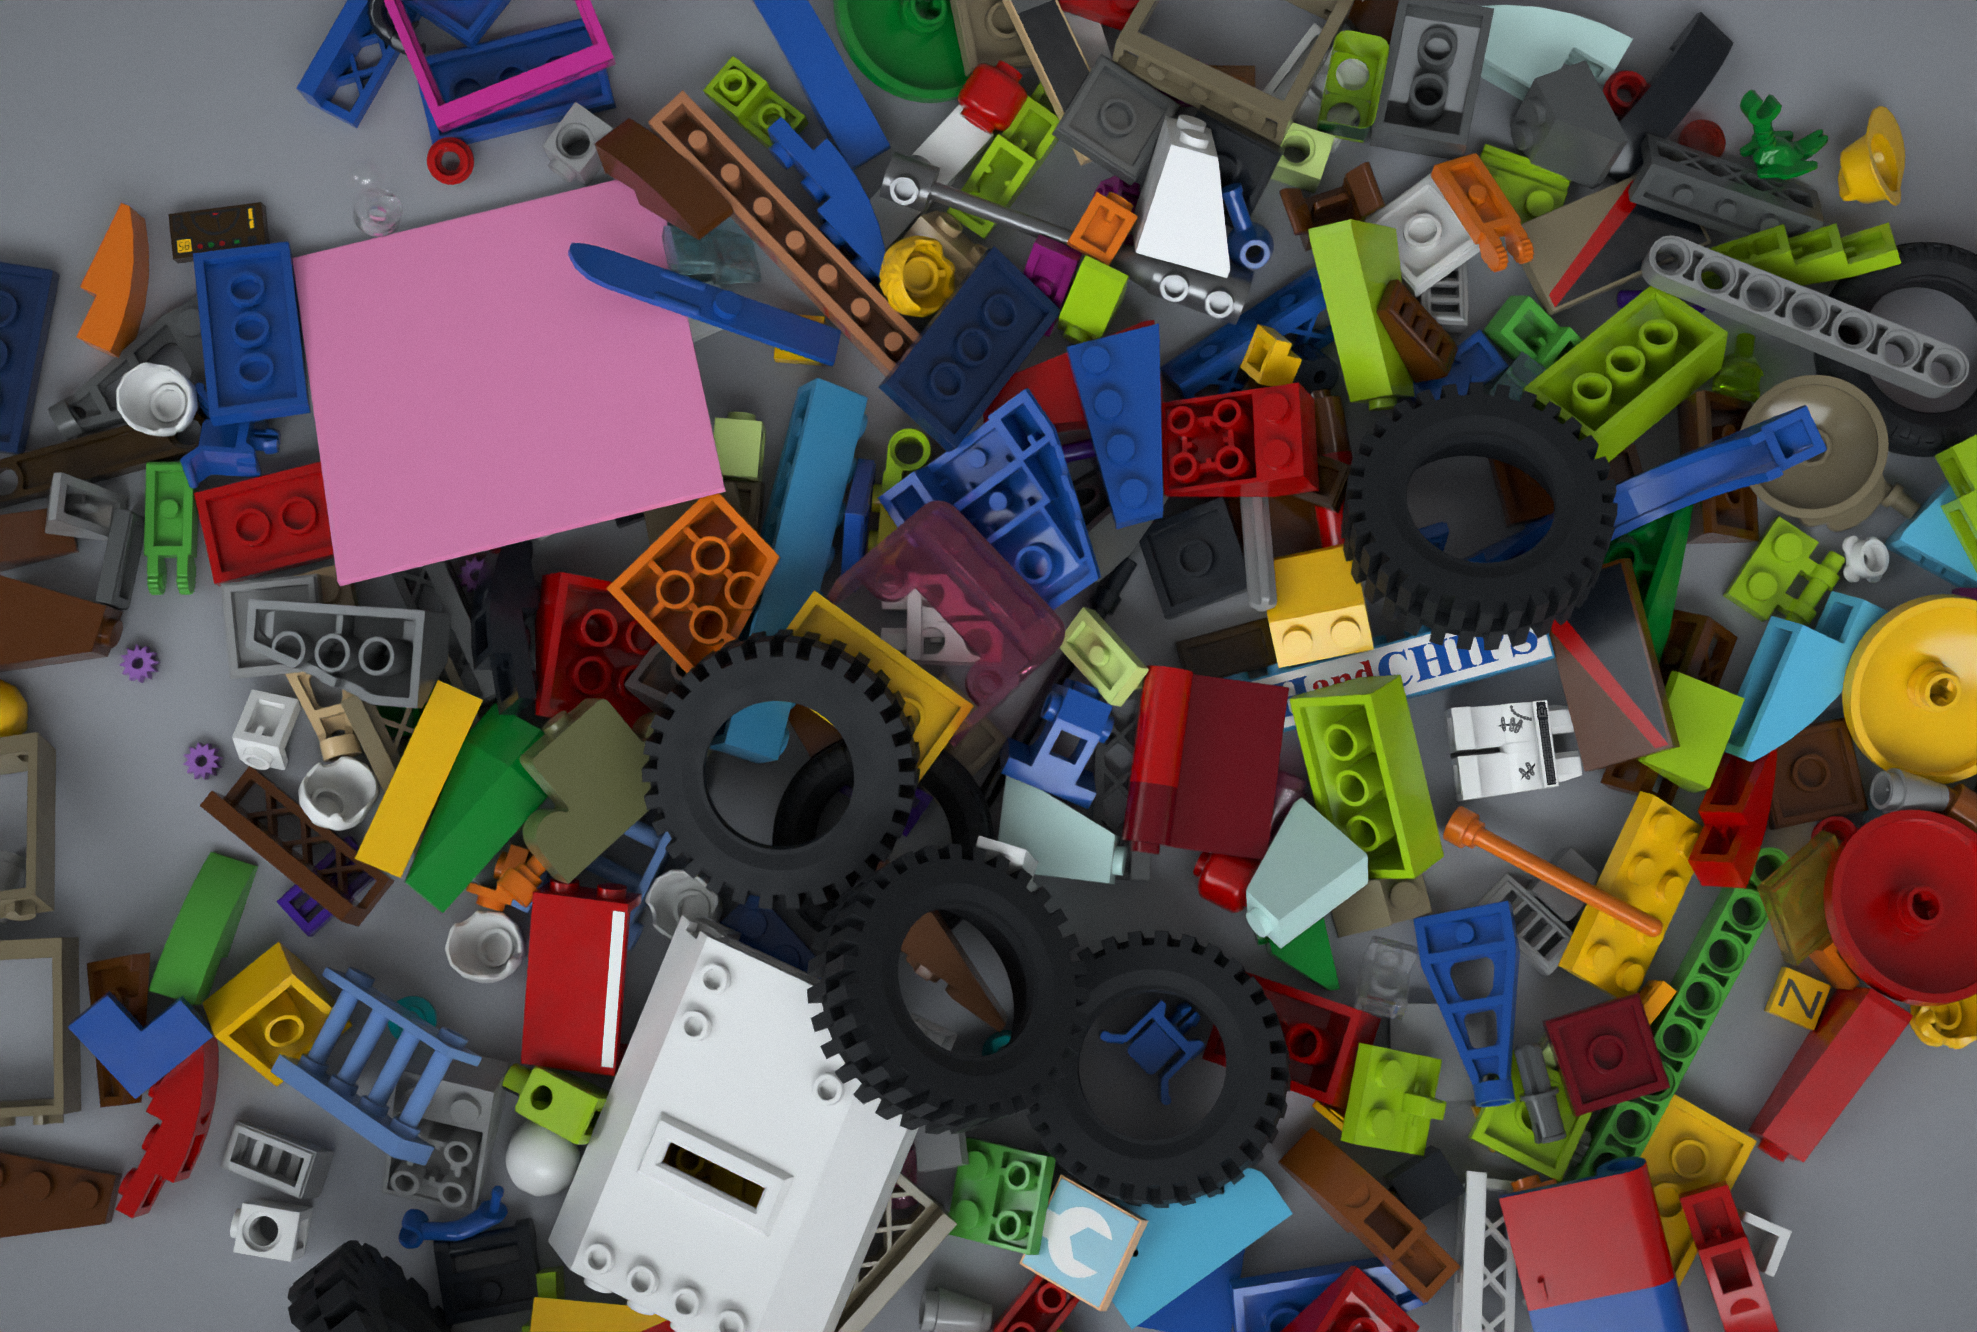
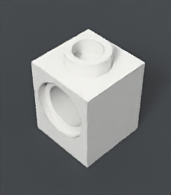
[230,1198,313,1262]

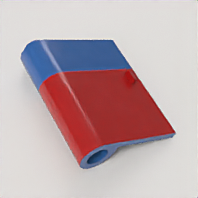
[1499,1157,1690,1332]

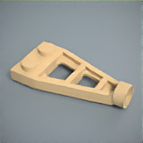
[285,565,362,762]

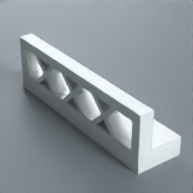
[1452,1171,1516,1332]

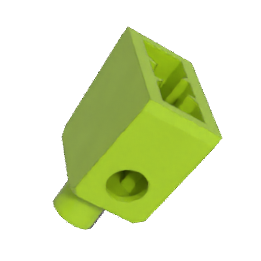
[502,1063,609,1145]

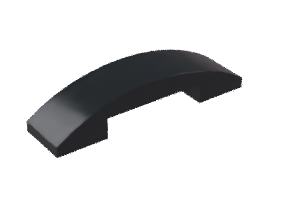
[1607,12,1733,183]

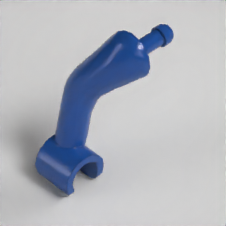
[398,1185,508,1249]

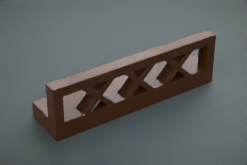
[1600,609,1738,806]
[200,766,395,927]

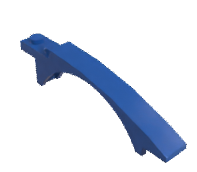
[752,0,891,170]
[1462,405,1827,563]

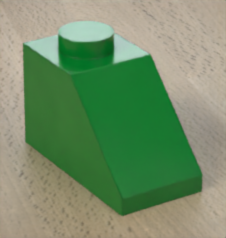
[1253,917,1340,991]

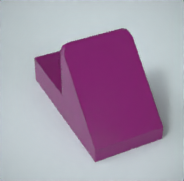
[1023,234,1083,337]

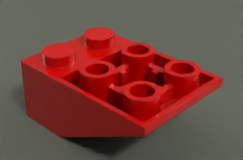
[1161,382,1319,497]

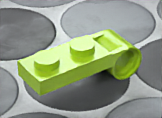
[868,428,932,573]

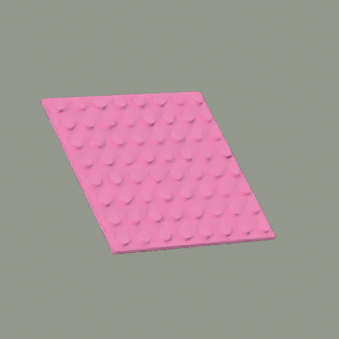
[292,180,726,586]

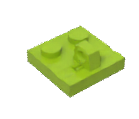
[1340,1043,1446,1156]
[1468,1050,1592,1183]

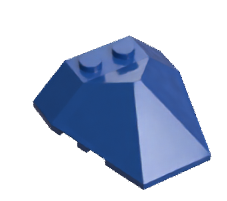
[878,388,1101,631]

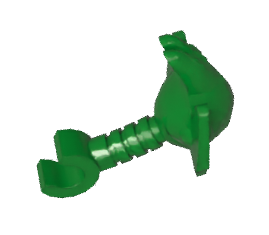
[1740,89,1828,180]

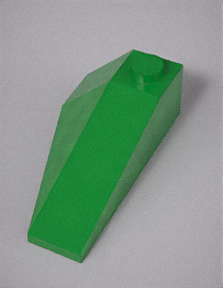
[1549,504,1694,664]
[404,704,548,913]

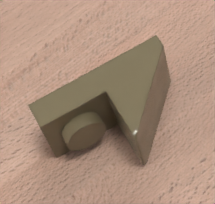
[1331,874,1433,938]

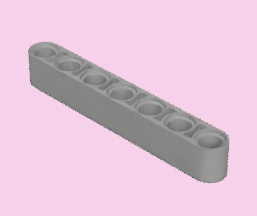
[1641,235,1970,398]

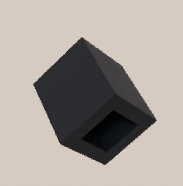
[1383,1145,1466,1221]

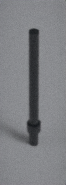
[980,557,1137,807]

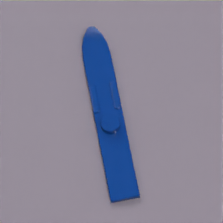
[568,243,841,367]

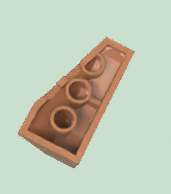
[876,858,1008,1032]

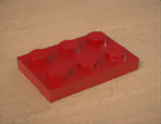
[194,461,334,586]

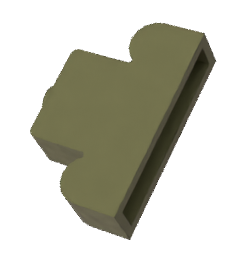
[520,698,712,884]

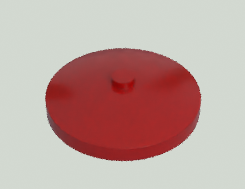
[1823,810,1977,1006]

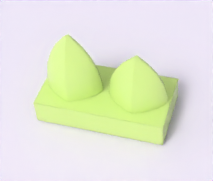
[1056,607,1149,707]

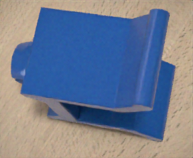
[180,383,281,488]
[1098,998,1206,1105]

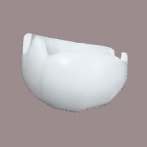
[116,362,198,437]
[298,755,379,831]
[645,869,723,940]
[445,910,526,984]
[505,1120,580,1197]

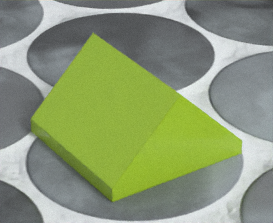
[1637,671,1745,793]

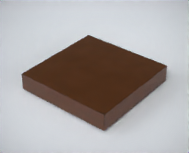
[1768,717,1869,830]

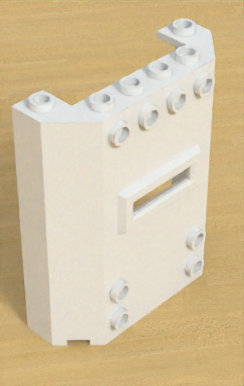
[548,914,958,1332]

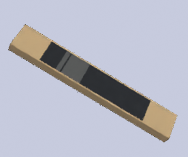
[1002,0,1092,166]

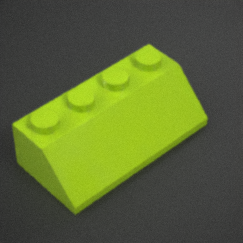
[1522,286,1728,463]
[1289,675,1444,879]

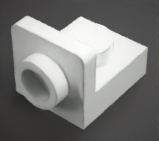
[232,689,301,770]

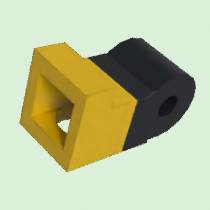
[1240,324,1339,395]

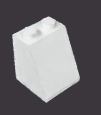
[1132,115,1230,278]

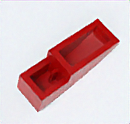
[1688,748,1778,889]

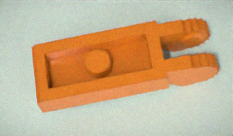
[1431,153,1534,272]

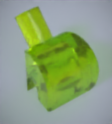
[1712,333,1764,402]

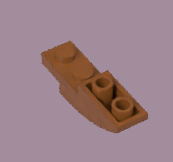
[1277,1127,1461,1304]

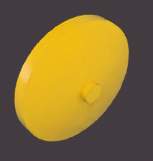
[1842,594,1977,784]

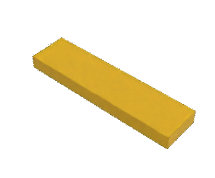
[354,680,483,878]

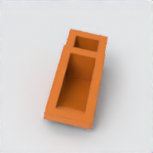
[76,203,149,358]

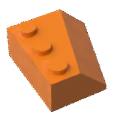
[606,493,781,673]

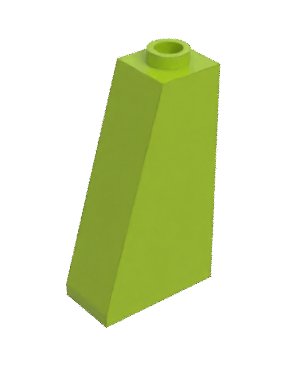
[1308,219,1415,411]

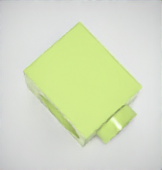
[1271,122,1335,193]
[713,412,767,482]

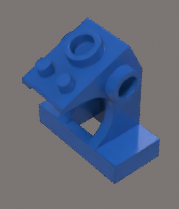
[999,678,1114,809]

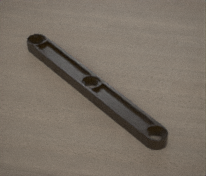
[0,412,206,509]

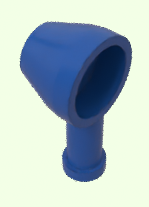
[1221,183,1274,270]

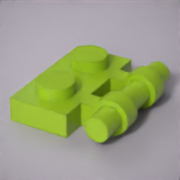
[1722,516,1846,626]

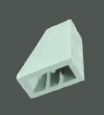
[998,775,1127,885]
[1246,797,1368,949]

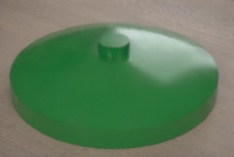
[833,0,970,103]

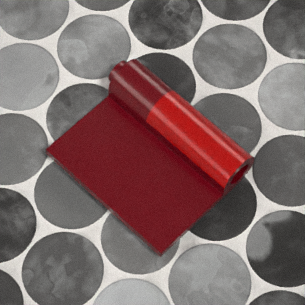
[1122,665,1289,860]

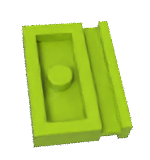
[1480,144,1571,224]

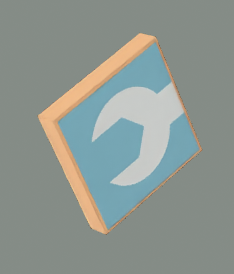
[1019,1175,1148,1311]

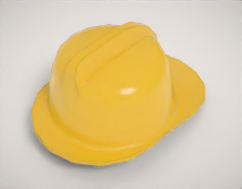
[1838,106,1905,206]

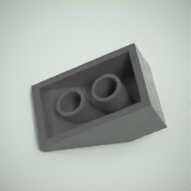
[1370,0,1494,160]

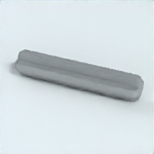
[1240,497,1277,612]

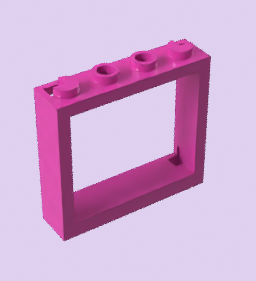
[384,0,616,133]

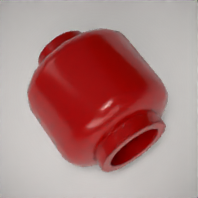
[958,60,1027,135]
[1193,852,1262,913]

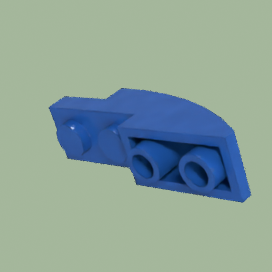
[767,117,886,286]

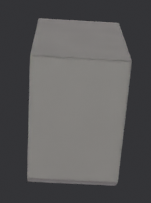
[45,472,128,541]

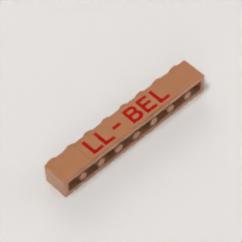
[648,90,920,377]

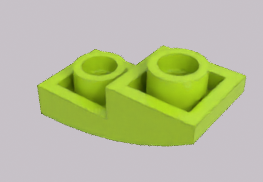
[703,56,809,150]

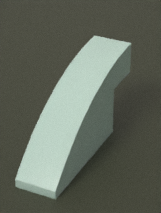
[1481,5,1633,101]

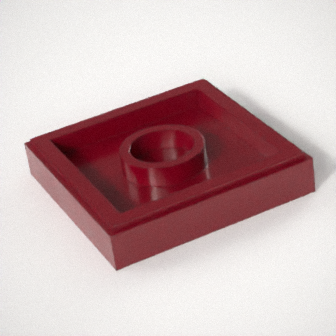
[1542,992,1670,1117]

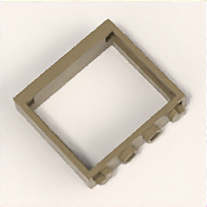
[1112,0,1355,146]
[0,732,56,921]
[0,937,81,1127]

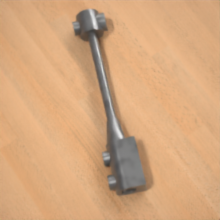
[879,152,1254,325]

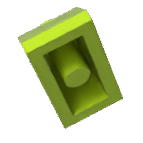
[1058,255,1129,344]

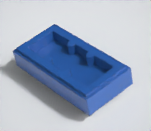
[1410,329,1509,404]

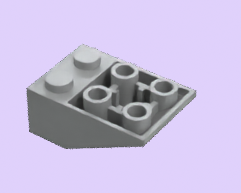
[382,1041,511,1213]

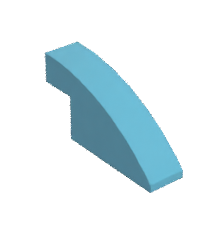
[1724,591,1889,762]

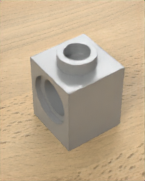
[542,102,614,186]

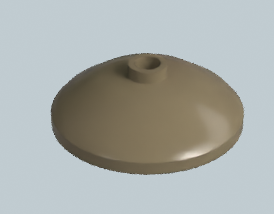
[1740,375,1889,519]

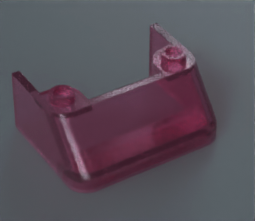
[826,501,1065,747]

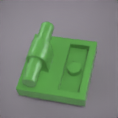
[948,1137,1056,1255]

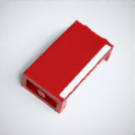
[521,878,642,1076]

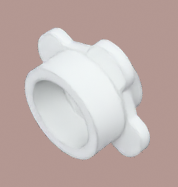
[1842,535,1889,583]

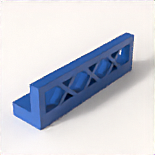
[296,0,422,129]
[1160,267,1335,400]

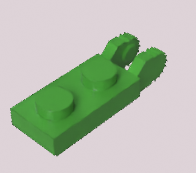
[144,462,199,595]

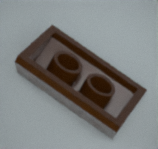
[1677,390,1759,544]

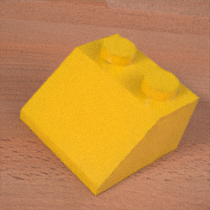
[1267,544,1374,668]
[202,941,353,1087]

